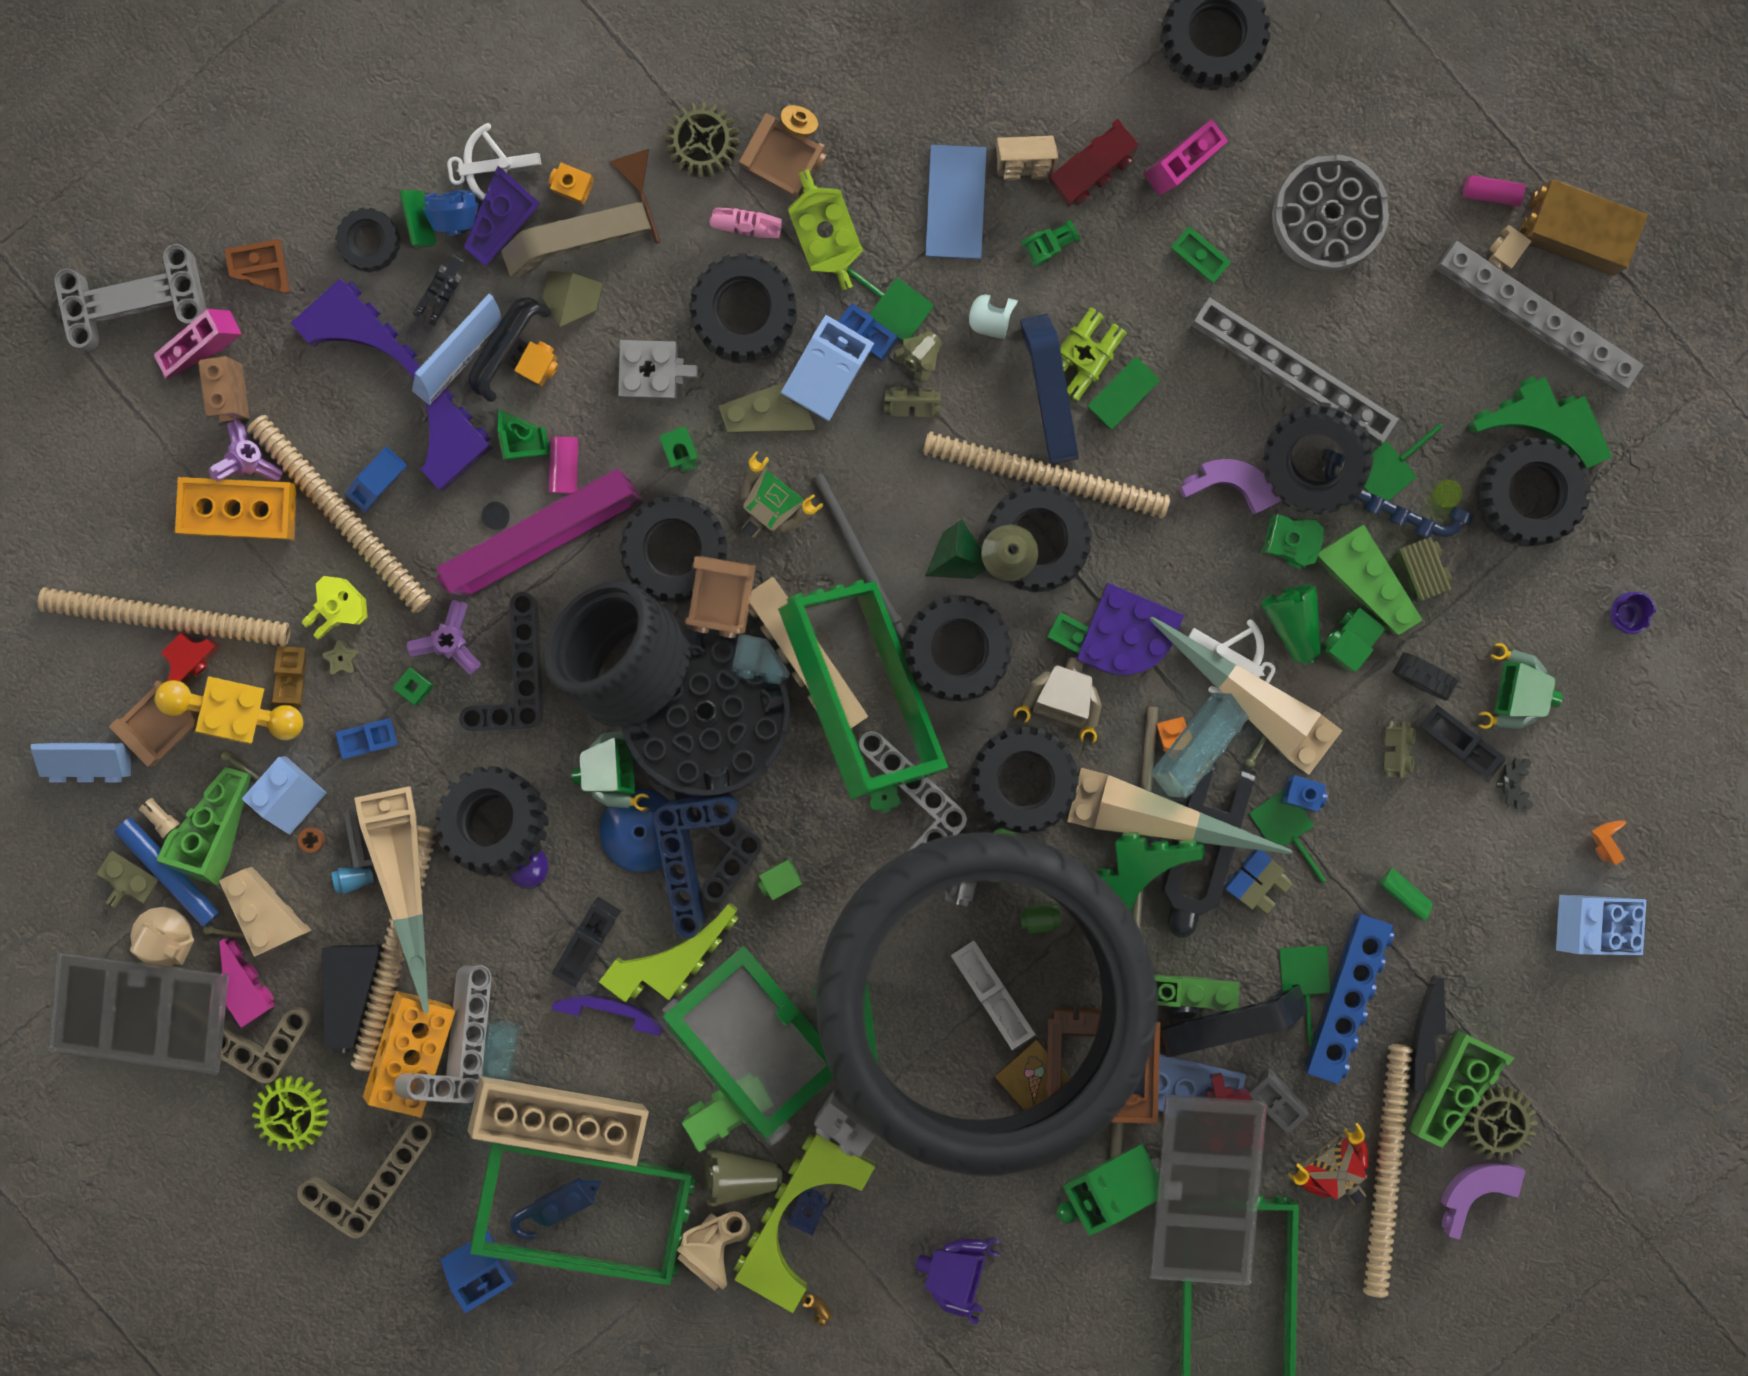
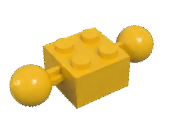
[155,676,303,745]

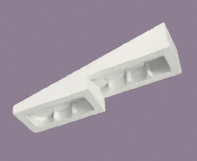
[951,941,1037,1051]

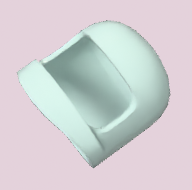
[969,294,1018,340]

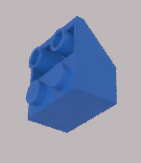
[441,1230,517,1313]

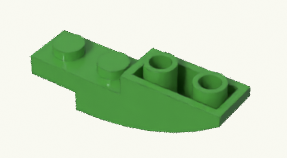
[1155,975,1240,1010]

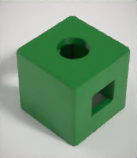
[393,667,435,706]

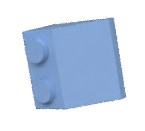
[242,756,327,835]

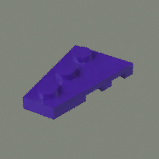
[464,166,540,266]

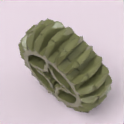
[664,102,740,179]
[1461,1084,1538,1161]

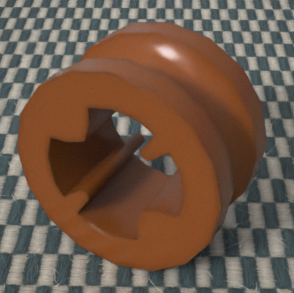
[298,827,325,853]

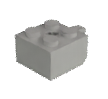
[618,340,698,401]
[814,1089,876,1157]

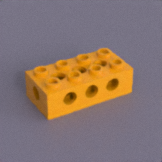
[175,477,297,540]
[362,990,455,1118]

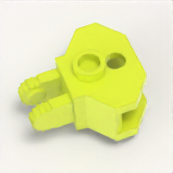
[301,576,368,640]

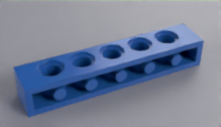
[1303,912,1395,1084]

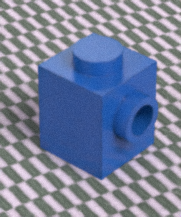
[1281,775,1327,812]

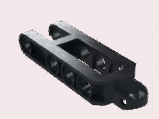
[1162,756,1256,938]

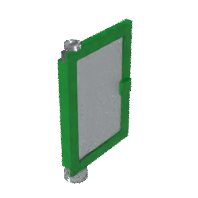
[661,946,833,1146]

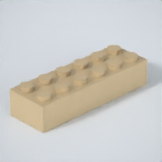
[748,577,868,728]
[468,1076,649,1166]

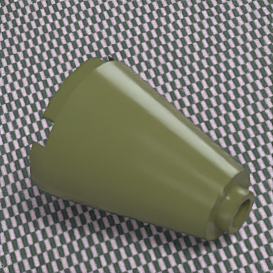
[982,525,1038,581]
[705,1150,782,1206]

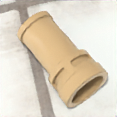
[139,798,181,840]

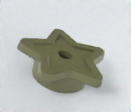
[322,640,359,675]

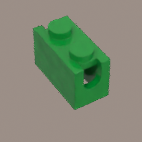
[659,426,701,474]

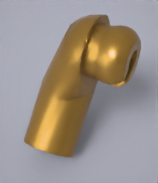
[802,1293,832,1327]

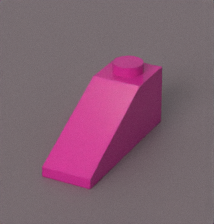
[1143,119,1228,196]
[154,309,241,378]

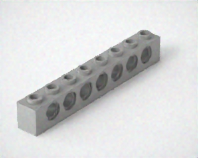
[1435,241,1644,392]
[1191,297,1399,445]

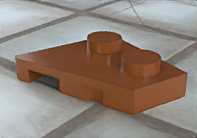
[224,239,291,294]

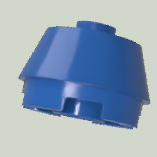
[423,190,479,235]

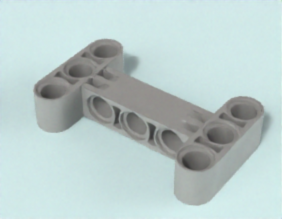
[54,244,206,351]

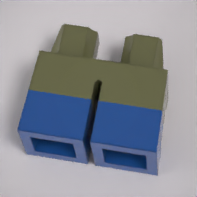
[1224,849,1292,915]

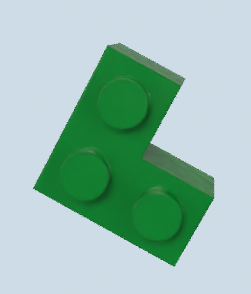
[1321,608,1386,673]

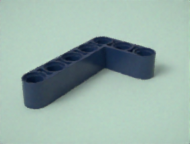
[1020,313,1079,465]
[654,793,739,938]

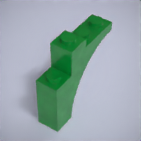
[1467,376,1612,469]
[1095,832,1204,912]

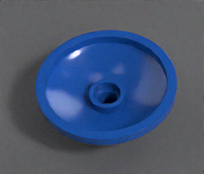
[600,789,680,872]

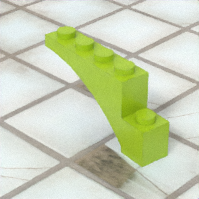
[599,902,738,1002]

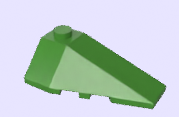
[156,767,251,886]

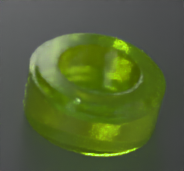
[1432,480,1462,508]

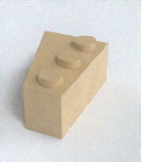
[219,867,312,957]

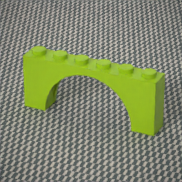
[733,1132,876,1313]

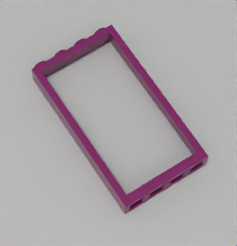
[436,468,642,597]

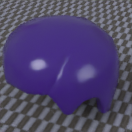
[1610,592,1656,634]
[507,850,549,889]

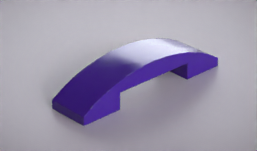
[552,995,664,1036]

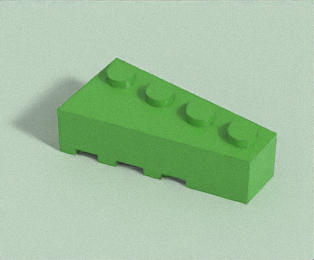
[1316,525,1423,636]
[1407,1029,1514,1148]

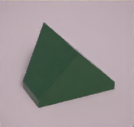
[925,519,987,579]

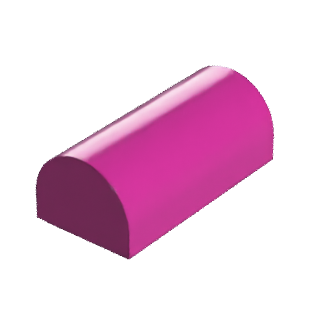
[1463,175,1526,207]
[549,437,579,494]

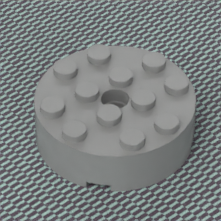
[1272,155,1389,272]

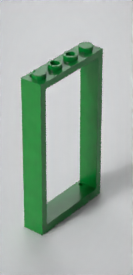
[778,580,948,800]
[470,1142,695,1285]
[1180,1194,1299,1376]

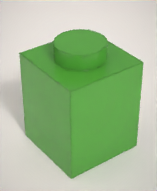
[758,858,803,900]

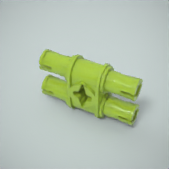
[1060,307,1127,402]

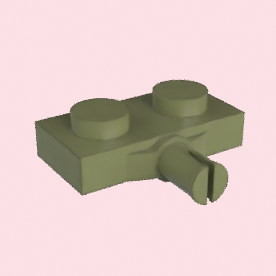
[96,850,160,908]

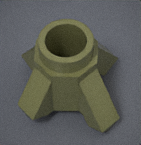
[894,331,942,383]

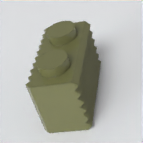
[1396,537,1453,602]

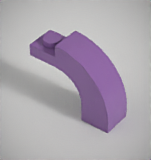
[1179,459,1281,515]
[1440,1161,1526,1240]

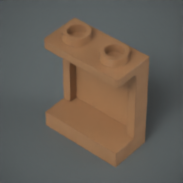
[739,113,827,198]
[199,356,250,423]
[685,556,756,638]
[109,680,199,767]

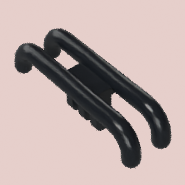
[468,297,551,402]

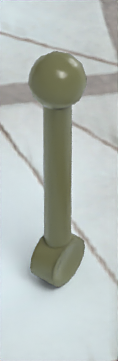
[1244,735,1267,769]
[221,751,261,781]
[203,925,246,939]

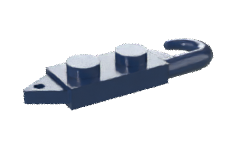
[510,1177,601,1239]

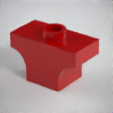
[161,633,220,684]

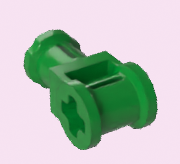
[1020,219,1080,268]

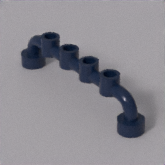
[1322,449,1474,538]

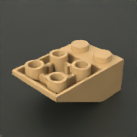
[996,136,1058,181]

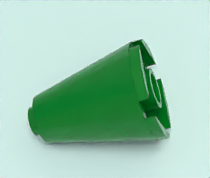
[1261,584,1321,665]

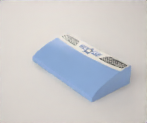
[412,294,502,405]

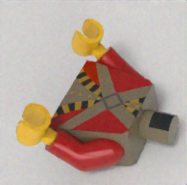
[1288,1123,1368,1205]

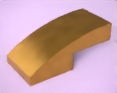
[272,646,306,707]

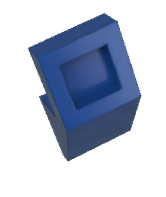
[345,447,407,513]

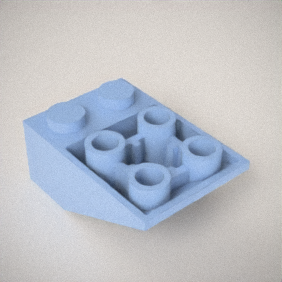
[781,315,874,421]
[1556,895,1646,955]

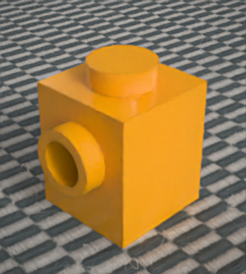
[548,162,594,205]
[514,341,559,387]

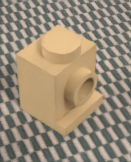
[1488,225,1531,272]

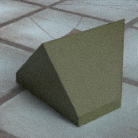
[542,271,603,327]

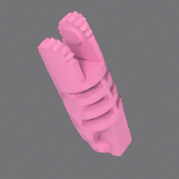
[709,207,782,238]

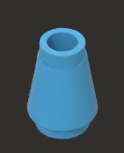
[331,867,374,895]

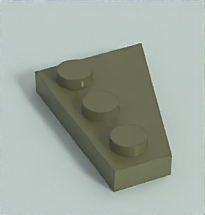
[718,381,816,433]

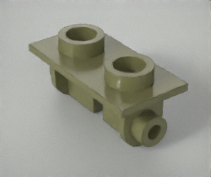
[884,387,941,418]
[1384,721,1415,778]

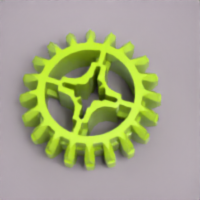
[252,1076,329,1152]

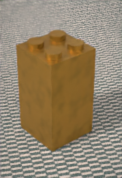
[1519,179,1648,276]

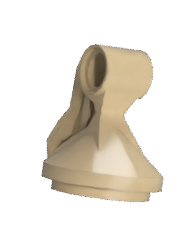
[130,907,194,968]
[677,1212,751,1291]

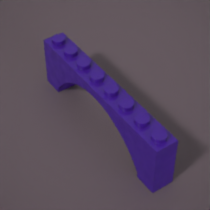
[291,278,493,492]

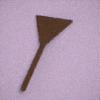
[610,149,660,244]

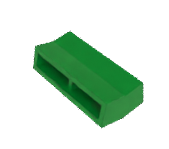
[1087,356,1160,430]

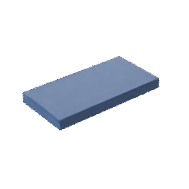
[926,145,987,260]
[1133,1053,1246,1127]

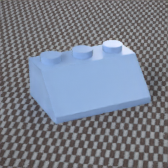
[31,743,131,782]

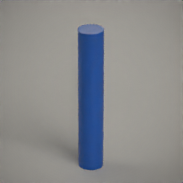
[114,817,220,928]

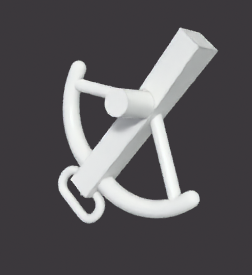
[447,123,541,201]
[1188,619,1275,694]

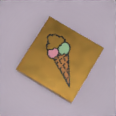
[994,1039,1071,1110]

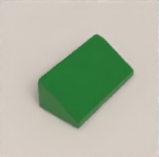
[399,190,437,250]
[1379,868,1433,921]

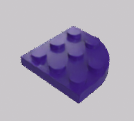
[1076,583,1184,676]

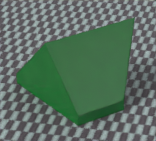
[498,409,550,463]

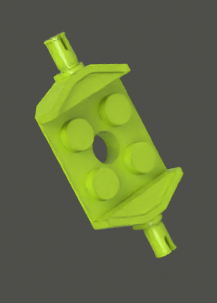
[788,169,863,290]

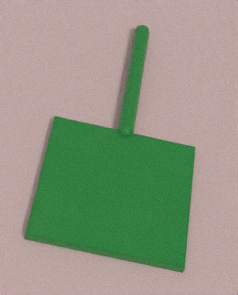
[846,267,935,340]
[1364,423,1443,501]
[1249,789,1326,883]
[1279,945,1331,1047]

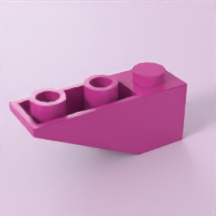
[219,937,275,1028]

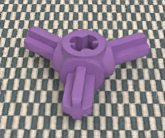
[209,420,283,482]
[407,600,481,675]

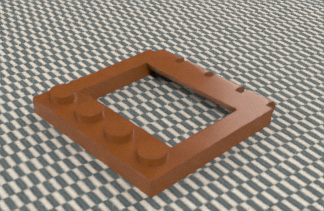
[1046,1008,1160,1124]

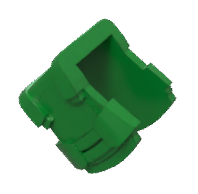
[1260,514,1324,569]

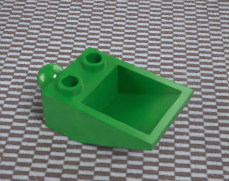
[1057,1144,1168,1236]

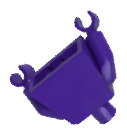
[916,1237,1001,1324]

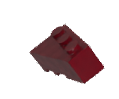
[1048,118,1139,207]

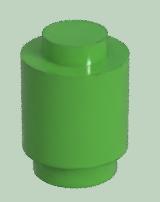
[1020,903,1061,934]

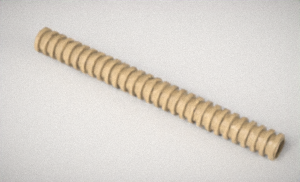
[247,415,432,613]
[923,431,1170,519]
[38,587,290,647]
[351,825,437,1072]
[1363,1044,1413,1298]

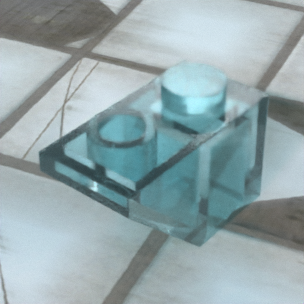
[732,634,789,684]

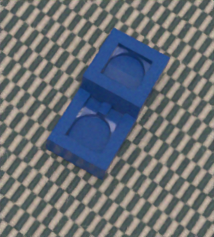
[838,303,899,361]
[335,718,398,760]

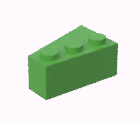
[682,1073,775,1152]

